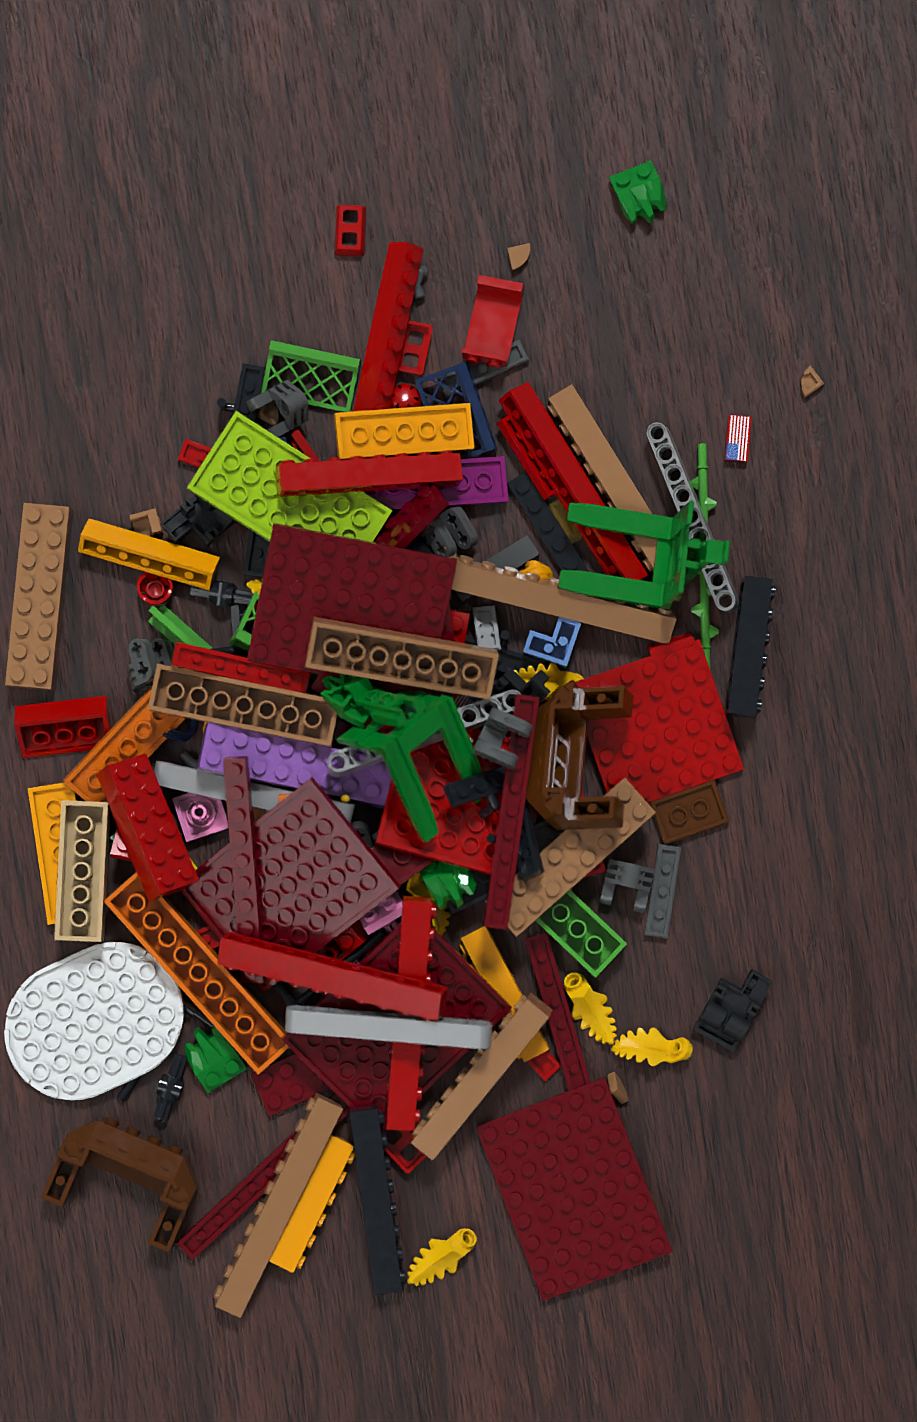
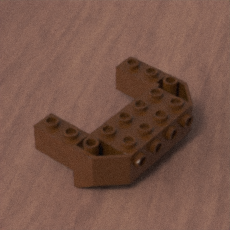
[526,681,634,830]
[41,1117,199,1252]

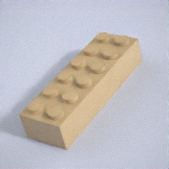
[54,800,111,942]

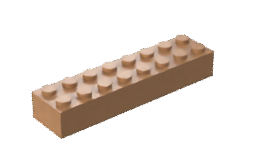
[5,503,73,691]
[305,617,499,700]
[148,664,339,748]
[485,778,656,937]
[411,993,552,1161]

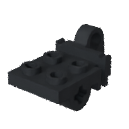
[160,495,237,547]
[479,668,551,738]
[693,969,773,1052]

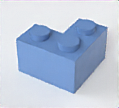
[523,617,581,669]

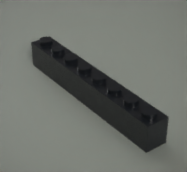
[350,1104,406,1295]

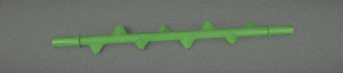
[691,443,719,668]

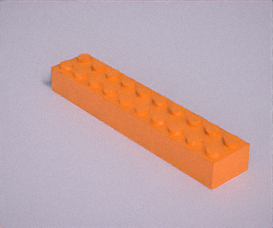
[104,872,289,1075]

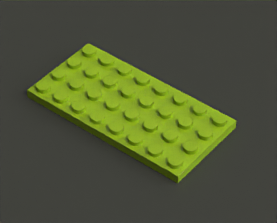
[186,411,392,542]

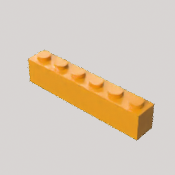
[78,518,220,590]
[459,927,550,1062]
[269,1133,355,1273]

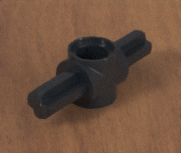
[190,581,253,607]
[154,1054,187,1121]

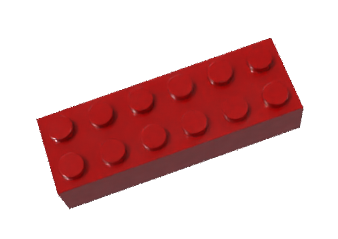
[96,753,199,902]

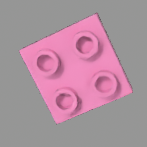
[172,793,229,842]
[359,890,402,935]

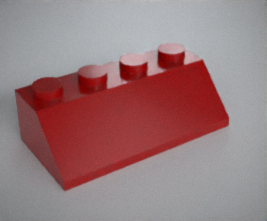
[14,696,112,758]

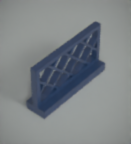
[415,362,497,459]

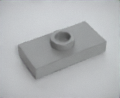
[471,605,501,652]

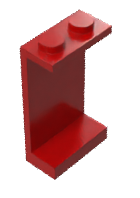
[461,275,524,369]

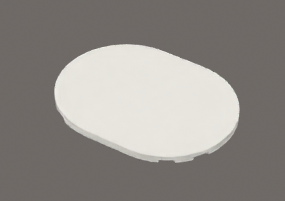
[4,942,184,1100]

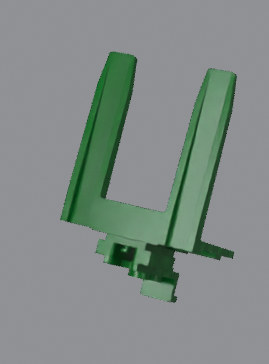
[558,501,730,610]
[337,676,483,842]

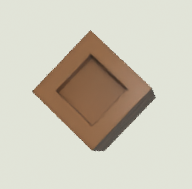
[129,508,163,537]

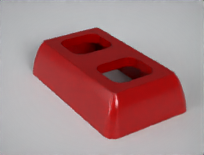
[334,204,367,256]
[398,320,433,375]
[382,1129,427,1173]

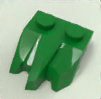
[609,160,667,224]
[321,673,385,729]
[420,860,476,910]
[185,1026,247,1093]

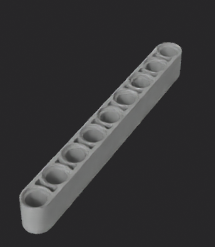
[647,422,739,613]
[327,690,521,777]
[154,761,355,824]
[285,1005,492,1049]

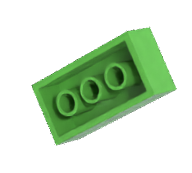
[535,890,627,978]

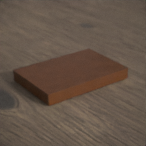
[649,780,729,845]

